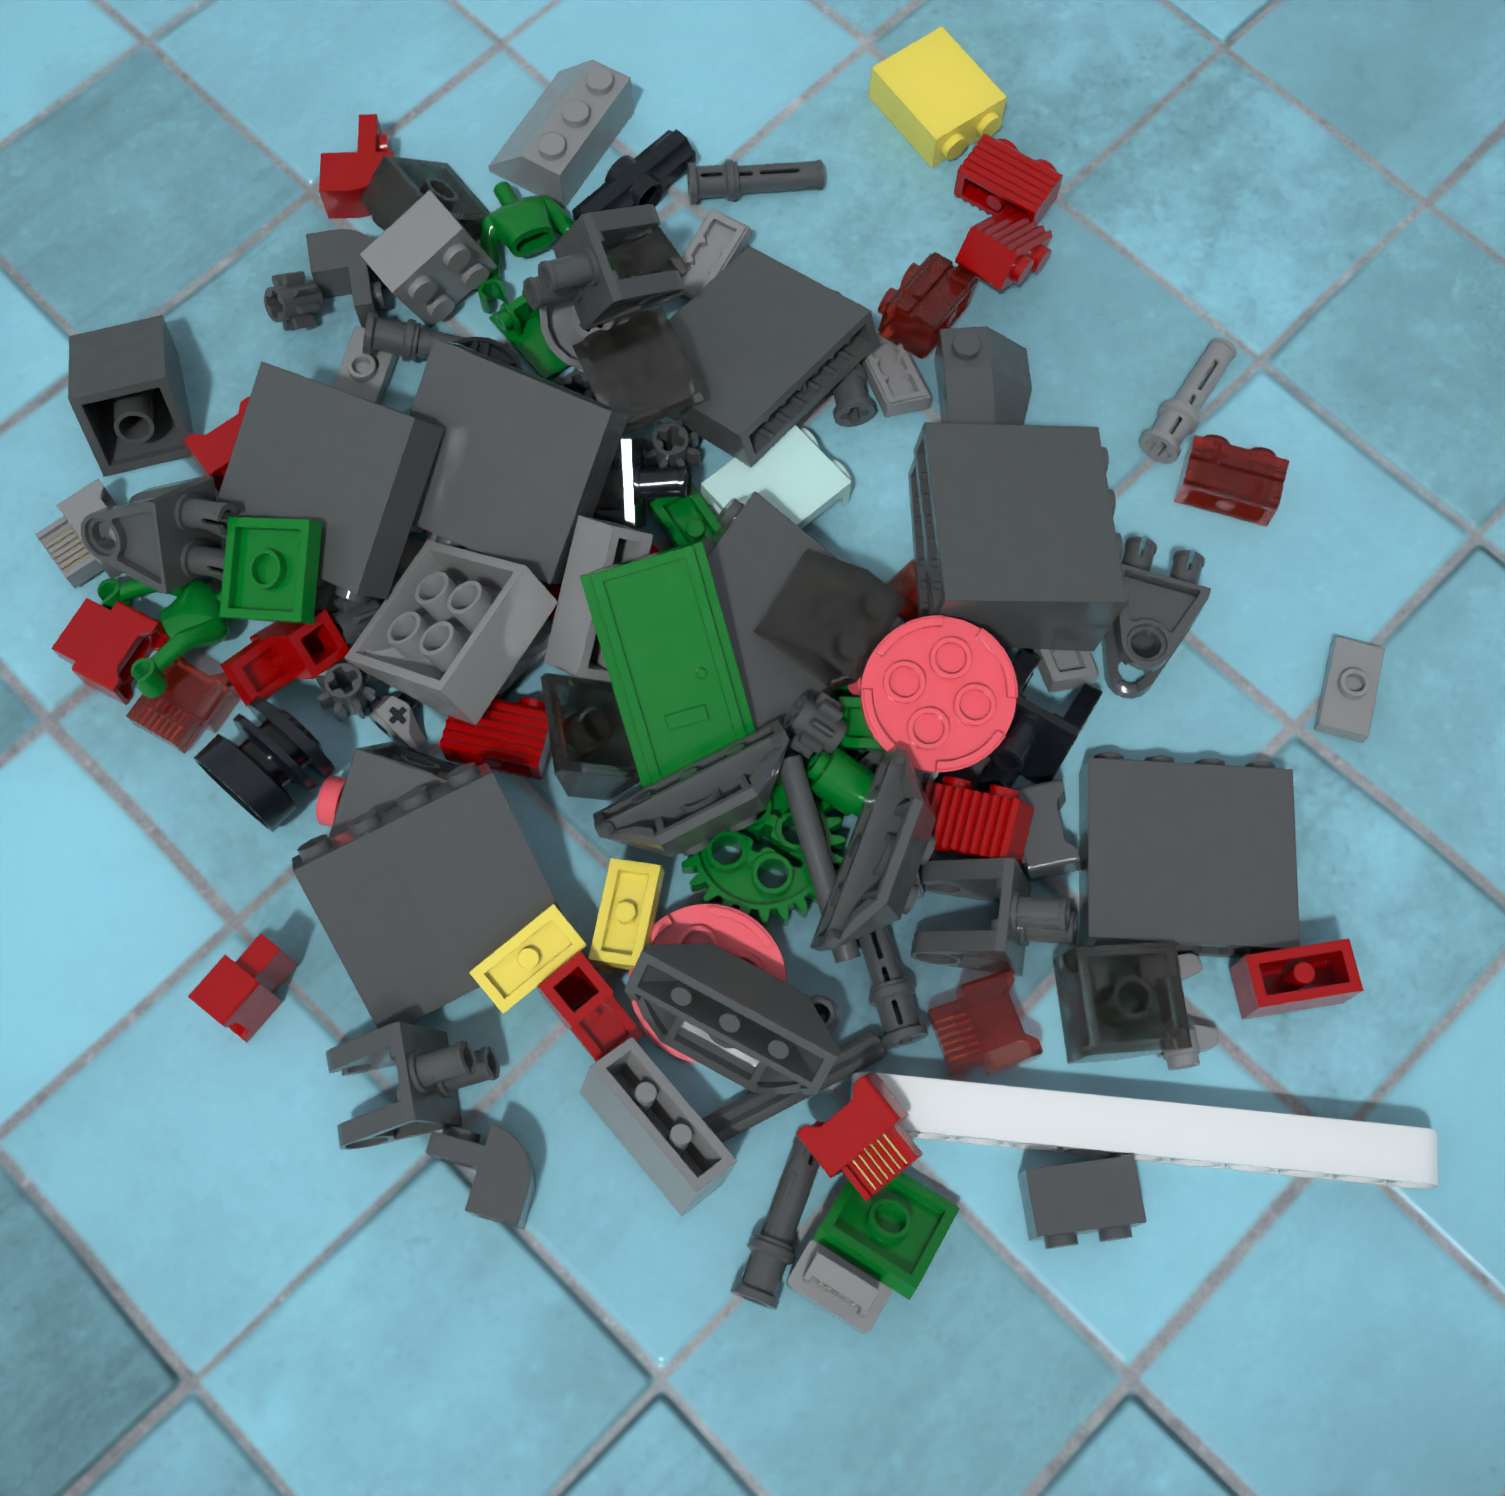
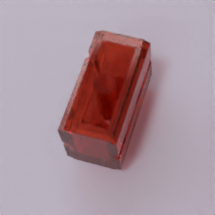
[878,252,978,359]
[1174,435,1289,527]

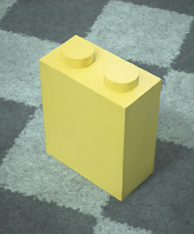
[869,26,1007,168]

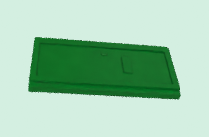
[579,540,755,788]

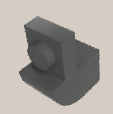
[306,229,387,328]
[425,1124,536,1230]

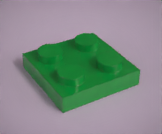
[219,517,322,624]
[813,1173,960,1300]

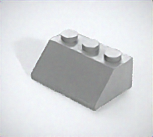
[489,59,634,209]

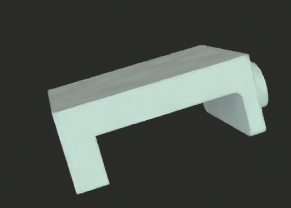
[701,425,852,529]

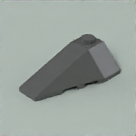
[934,326,1032,425]

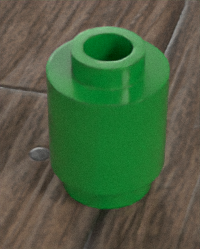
[805,747,874,817]

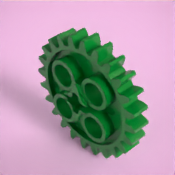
[681,772,845,929]

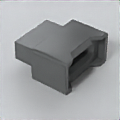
[1013,779,1081,880]

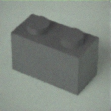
[1018,1155,1147,1249]

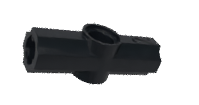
[572,129,696,221]

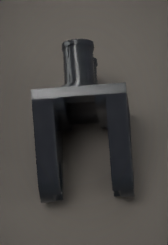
[593,439,692,529]
[978,649,1103,793]

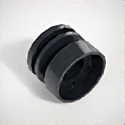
[194,695,336,832]

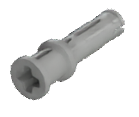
[1139,338,1237,464]

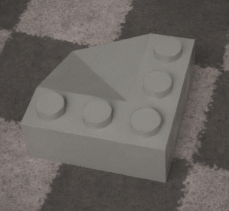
[344,540,558,725]

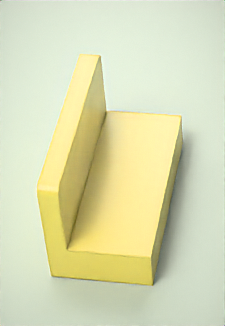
[588,858,665,975]
[469,903,587,1014]

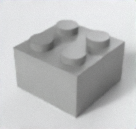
[360,190,498,328]

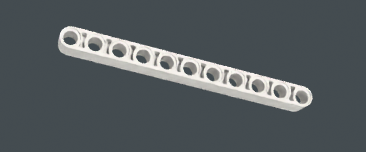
[850,1072,1439,1189]

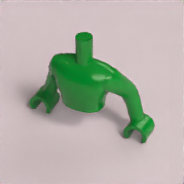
[478,182,617,313]
[97,578,230,698]

